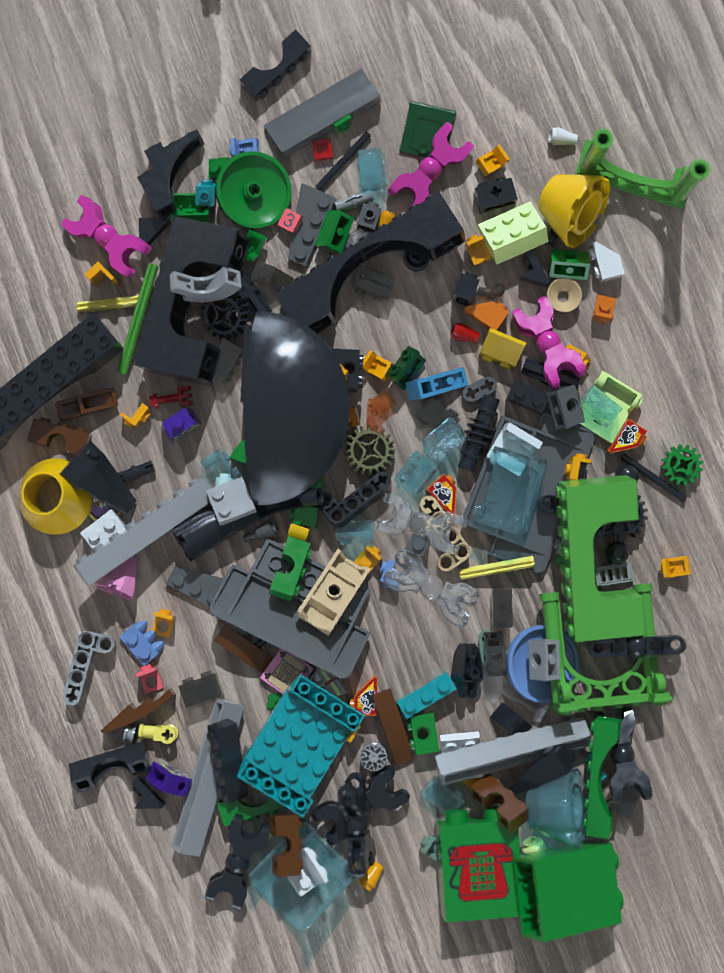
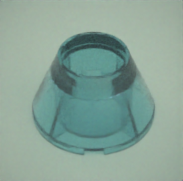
[525,768,587,848]

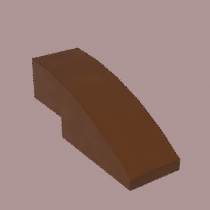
[55,387,119,422]
[214,624,274,673]

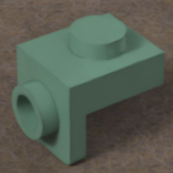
[420,833,438,862]

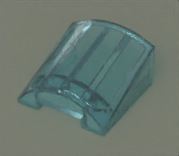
[247,818,356,935]

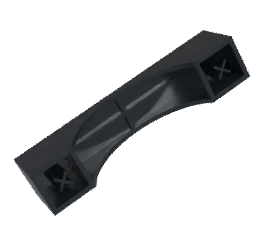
[274,192,466,334]
[0,312,124,450]

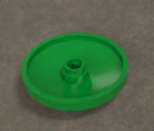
[215,151,291,229]

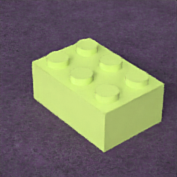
[478,202,549,265]

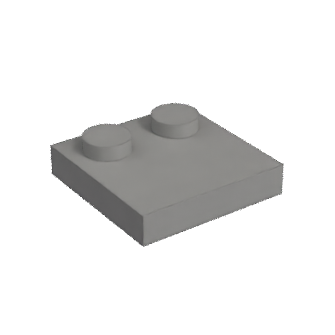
[206,477,256,526]

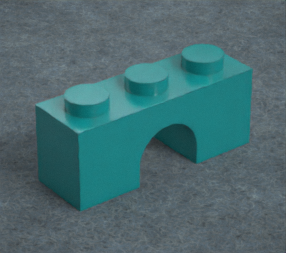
[396,671,457,719]

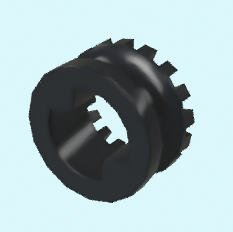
[545,228,558,248]

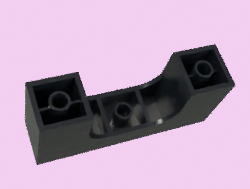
[134,216,251,387]

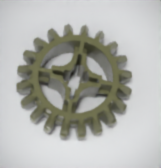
[344,424,396,476]

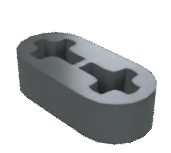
[462,377,497,403]

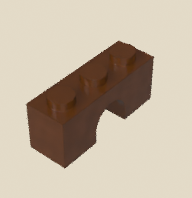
[27,417,92,454]
[471,774,529,833]
[270,813,303,877]

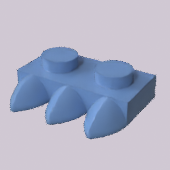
[120,621,164,666]

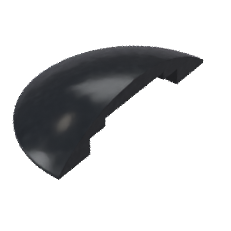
[244,311,350,506]

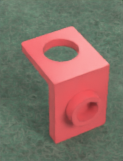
[135,664,164,694]

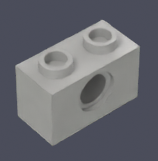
[529,639,560,681]

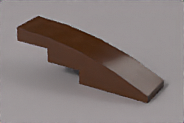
[101,688,176,733]
[372,688,414,766]

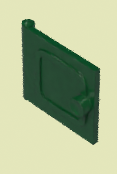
[399,100,457,158]

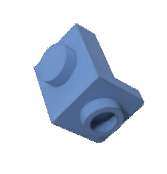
[229,138,260,157]
[379,559,399,590]

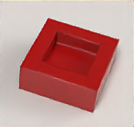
[312,138,334,162]

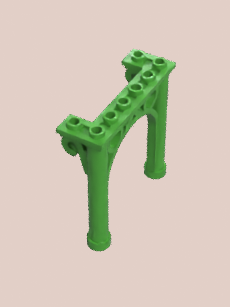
[575,129,710,210]
[540,583,673,715]

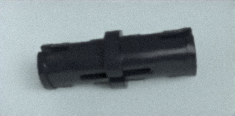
[118,460,155,482]

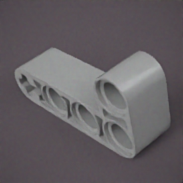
[63,631,117,706]

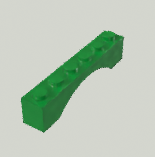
[583,716,621,839]

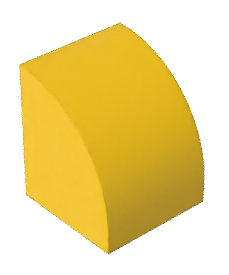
[286,523,310,542]

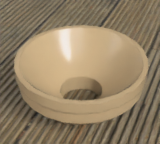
[547,278,582,313]

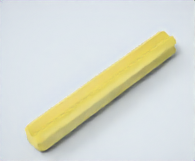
[76,295,151,313]
[459,556,535,580]

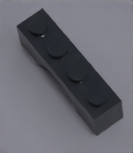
[239,29,312,101]
[69,741,151,793]

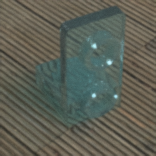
[200,449,242,479]

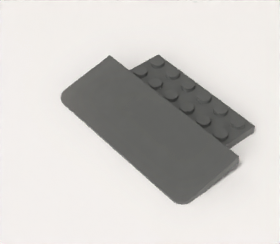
[460,412,594,573]
[210,538,371,679]

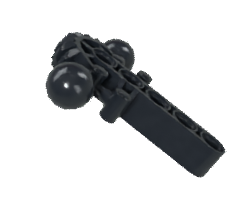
[537,464,648,565]

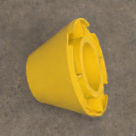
[538,174,610,248]
[18,458,93,535]

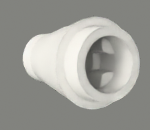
[548,127,578,146]

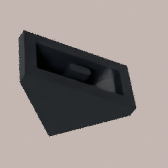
[139,218,170,246]
[490,702,532,735]

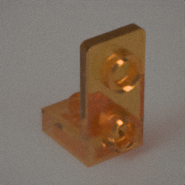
[367,389,397,418]

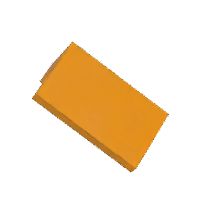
[84,262,120,287]

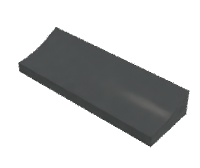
[264,68,381,159]

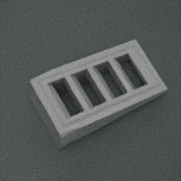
[594,562,634,587]

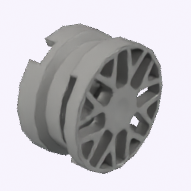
[360,742,387,771]

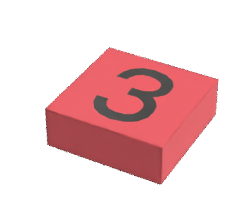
[277,208,304,234]

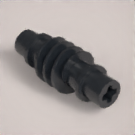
[458,394,500,472]

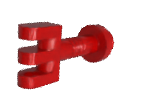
[149,386,193,409]

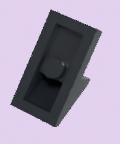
[519,249,550,288]
[131,776,166,809]

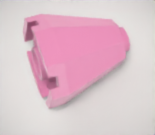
[95,555,137,600]

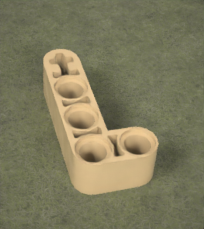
[419,496,471,571]

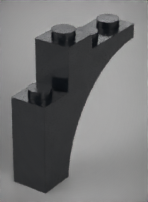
[137,129,205,220]

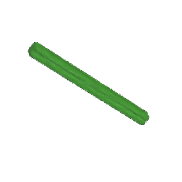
[117,263,159,374]

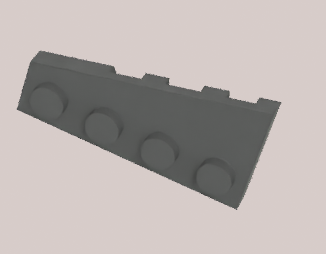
[288,183,336,268]
[166,567,224,607]

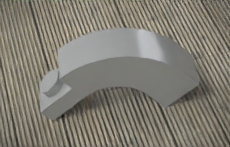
[170,266,242,302]

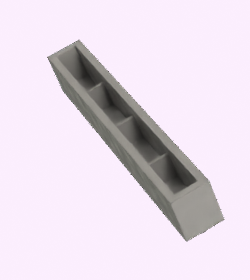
[73,477,211,586]
[171,698,244,857]
[435,717,591,786]

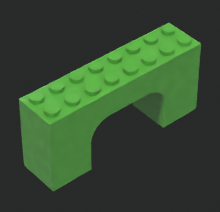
[555,475,645,642]

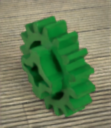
[661,444,704,486]

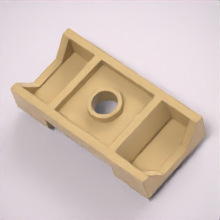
[296,549,371,636]

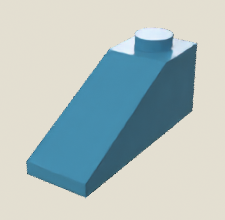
[405,367,468,401]

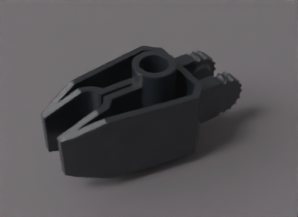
[451,643,484,698]

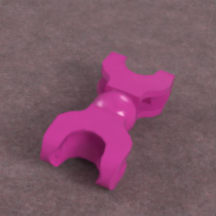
[387,122,474,207]
[61,195,152,278]
[512,296,586,390]

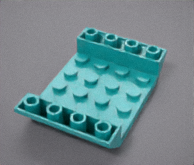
[237,674,365,817]

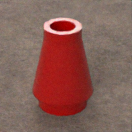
[450,322,480,344]

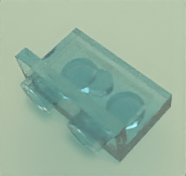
[394,450,439,498]
[335,520,375,545]
[420,775,465,813]

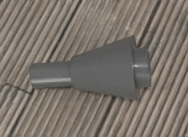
[243,519,278,543]

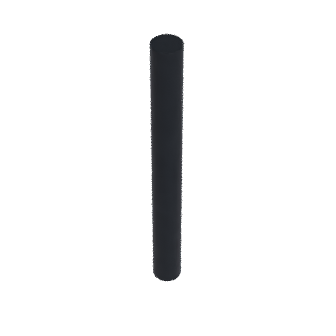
[315,131,371,191]
[620,453,687,502]

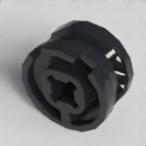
[403,251,430,272]

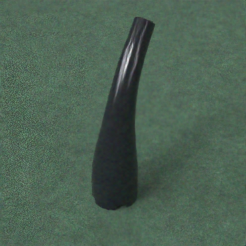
[172,487,324,562]

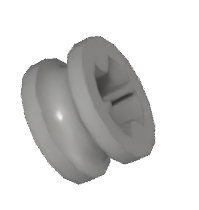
[123,725,137,744]

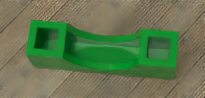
[217,797,289,826]

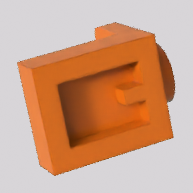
[592,295,616,324]

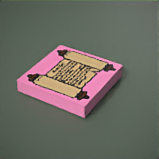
[260,649,314,694]

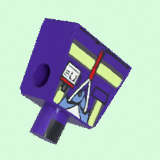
[161,408,202,444]
[146,761,192,797]

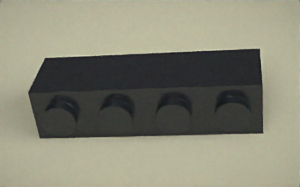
[207,718,248,804]

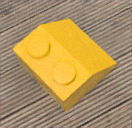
[479,328,526,370]

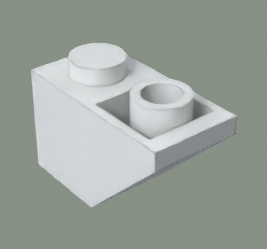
[589,242,625,283]

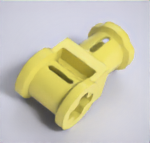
[138,723,179,744]

